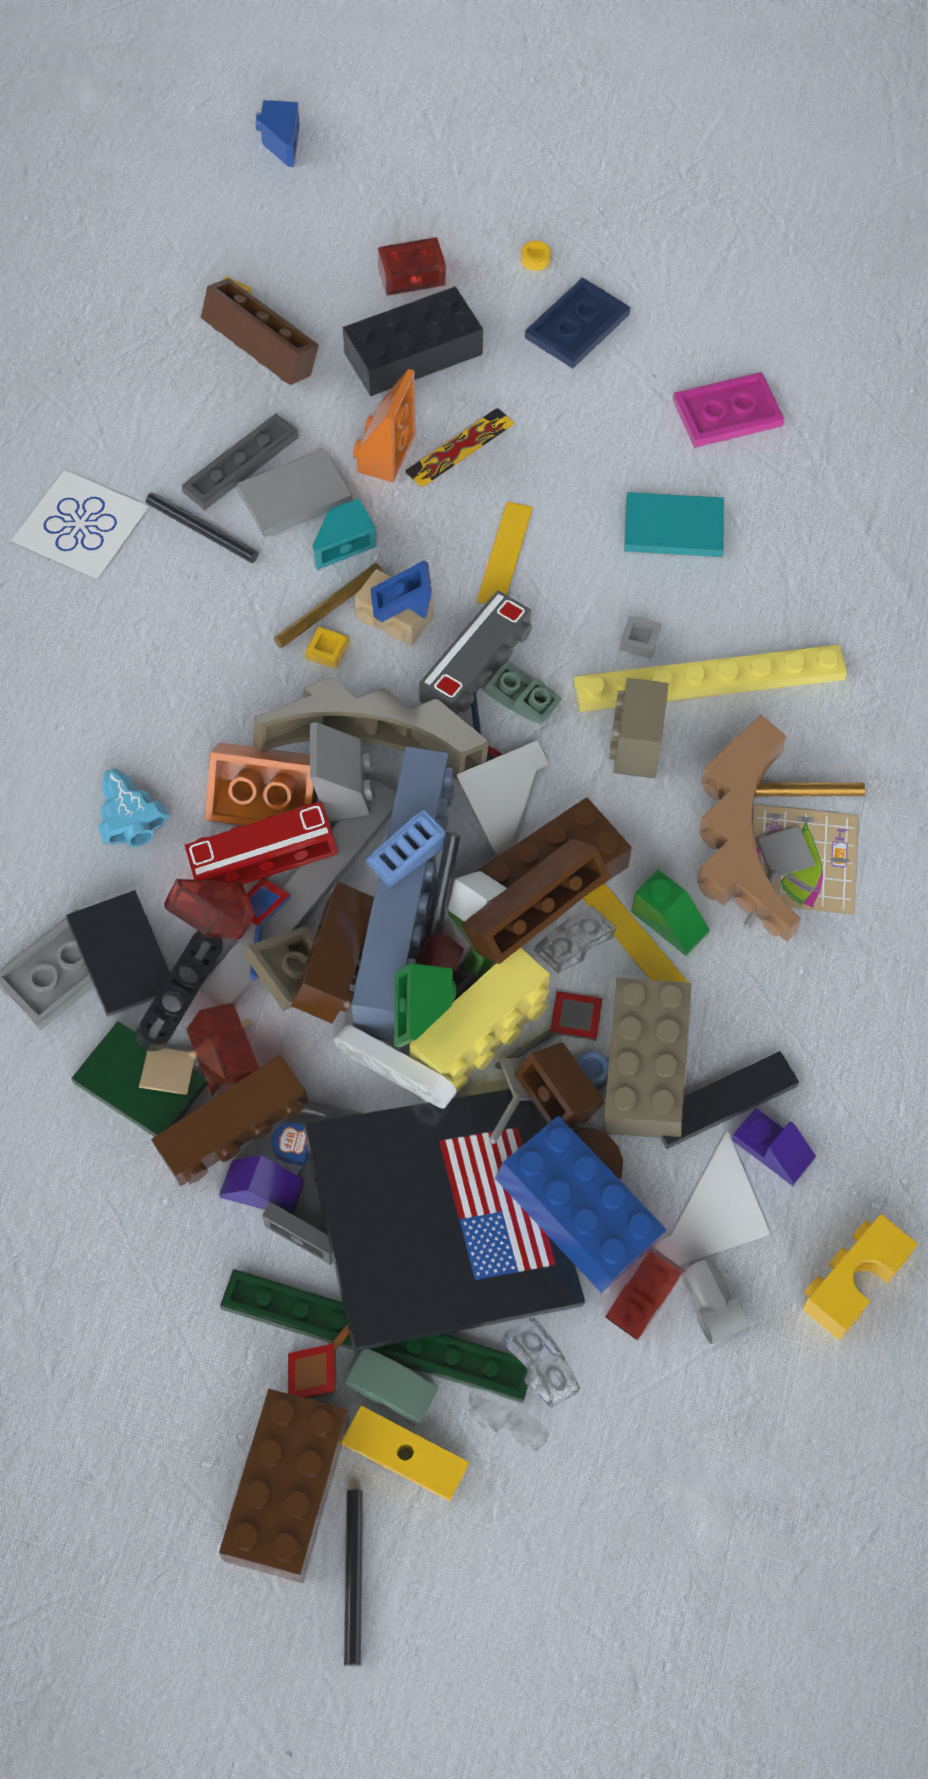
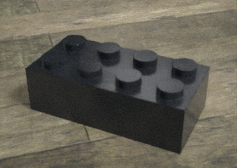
[343,286,483,396]

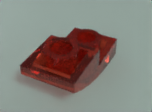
[605,1248,685,1341]

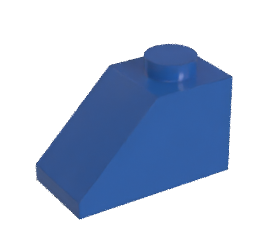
[256,100,300,167]

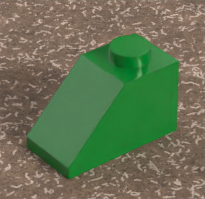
[631,869,710,956]
[394,963,456,1047]

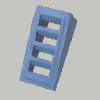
[366,810,446,888]

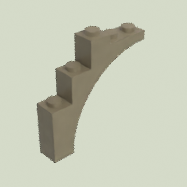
[253,678,489,780]

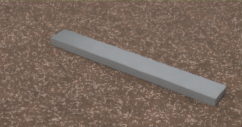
[201,779,396,1011]

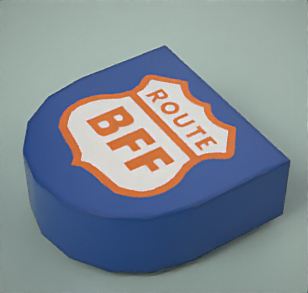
[271,1123,309,1166]

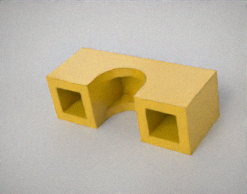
[802,1214,918,1341]

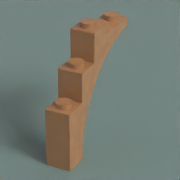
[697,715,801,942]

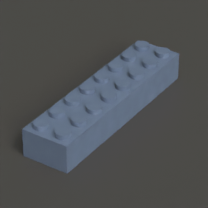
[352,747,454,1041]

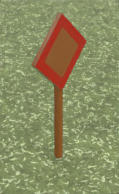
[288,1324,350,1399]

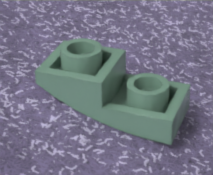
[483,662,562,724]
[343,1349,439,1425]

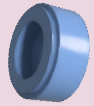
[576,1051,609,1090]

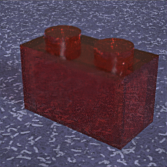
[378,237,446,296]
[186,1003,259,1096]

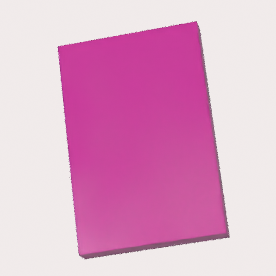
[673,372,784,448]

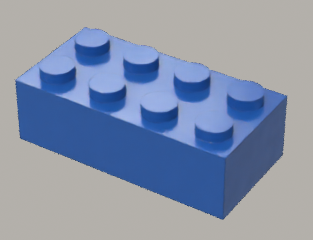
[495,1115,666,1294]

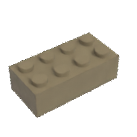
[604,978,691,1138]

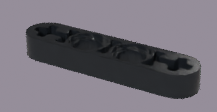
[135,929,223,1051]

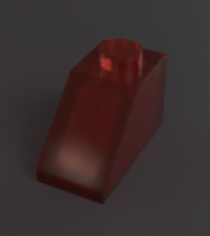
[164,879,255,939]

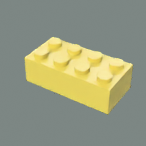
[410,948,550,1094]

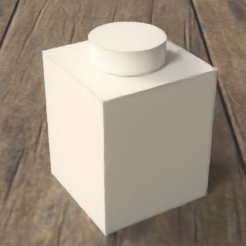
[448,871,507,921]

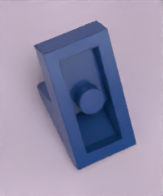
[370,560,432,622]

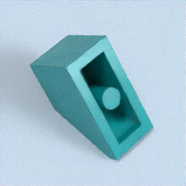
[312,498,376,570]

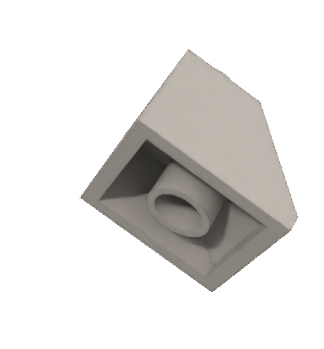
[310,722,375,822]

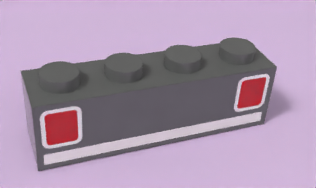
[419,590,532,715]

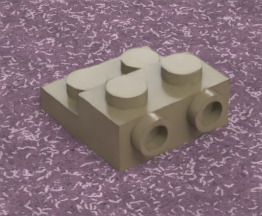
[244,926,314,1011]

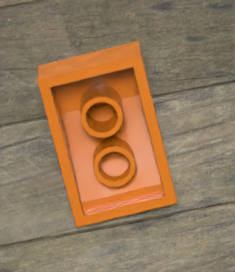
[353,369,415,483]

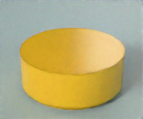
[521,240,551,271]

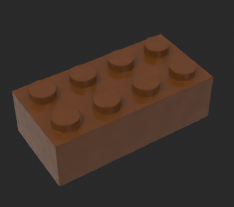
[473,797,632,893]
[219,1388,349,1583]

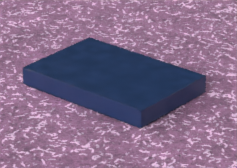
[525,277,631,369]

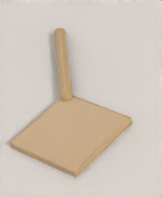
[139,1019,251,1095]

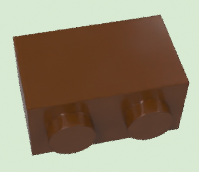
[514,1042,605,1129]

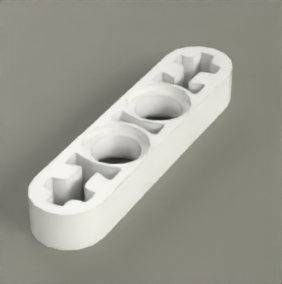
[334,1025,457,1108]

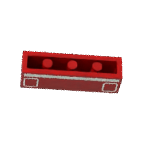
[184,801,338,898]

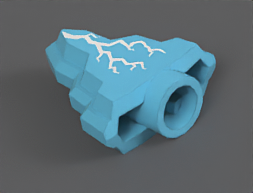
[98,768,170,847]

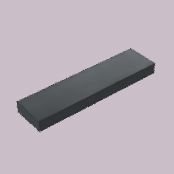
[181,413,298,511]

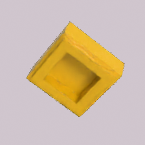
[305,626,350,669]

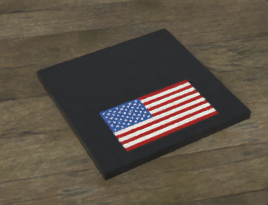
[303,1089,585,1352]

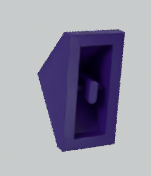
[219,1155,305,1215]

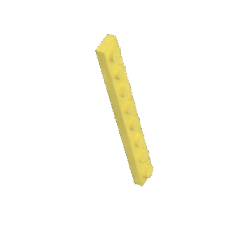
[573,644,847,712]

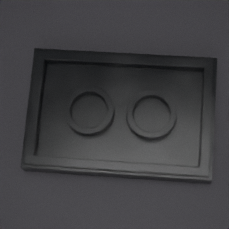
[66,890,170,1017]

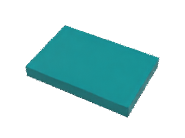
[624,492,724,557]

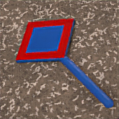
[231,878,291,980]

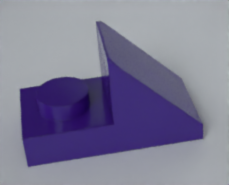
[732,1108,816,1186]

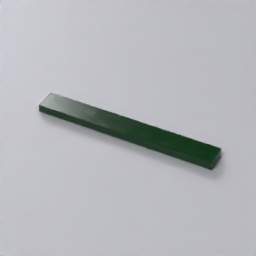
[220,1269,535,1403]

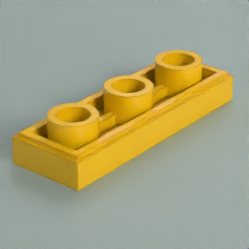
[342,1406,470,1503]

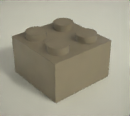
[609,678,669,779]

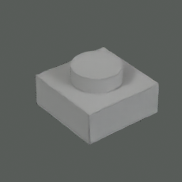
[619,616,662,658]

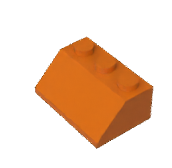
[205,742,318,825]

